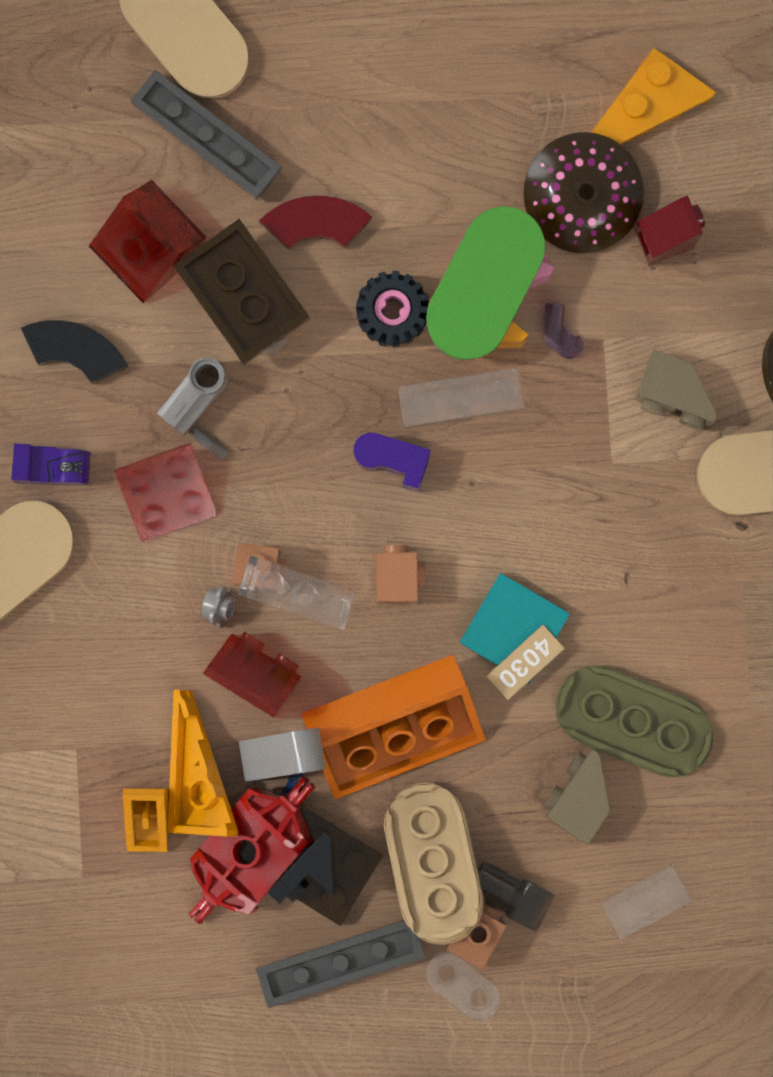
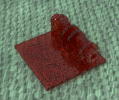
[114,442,218,542]

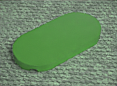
[426,206,545,361]

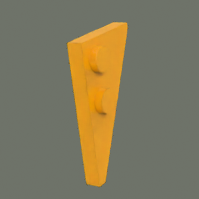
[591,48,716,145]
[167,690,238,837]

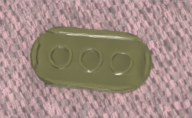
[556,665,714,777]

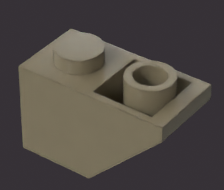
[634,349,717,430]
[543,749,610,845]

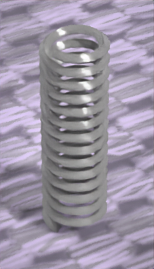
[191,427,227,460]

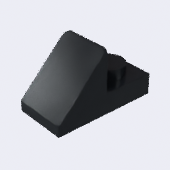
[268,830,334,904]

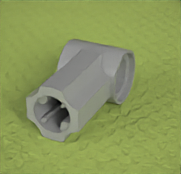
[157,357,229,436]

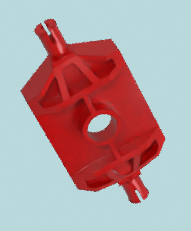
[188,776,316,924]

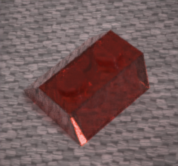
[89,180,207,303]
[203,632,303,719]

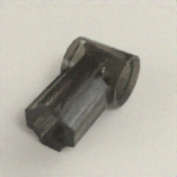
[478,861,555,932]

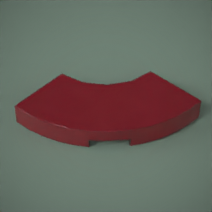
[259,196,372,250]

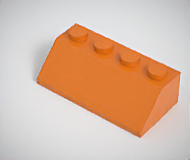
[301,655,486,800]

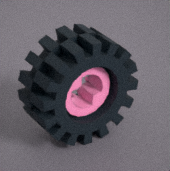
[356,271,428,348]

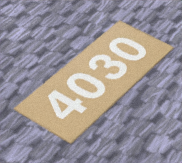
[486,625,565,700]

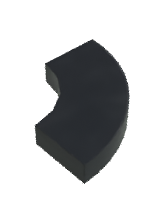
[21,320,128,384]

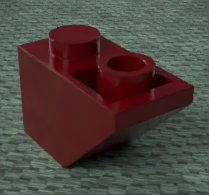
[634,195,705,266]

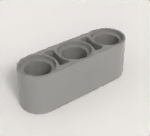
[239,728,326,782]

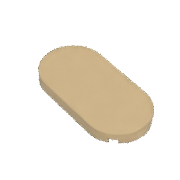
[119,0,249,99]
[696,430,773,516]
[0,501,74,621]
[384,783,484,945]

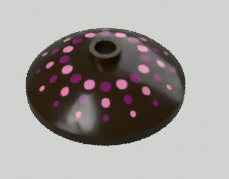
[523,132,644,253]

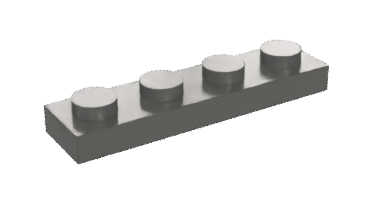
[131,70,282,201]
[256,920,425,1008]

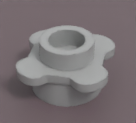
[202,586,236,628]

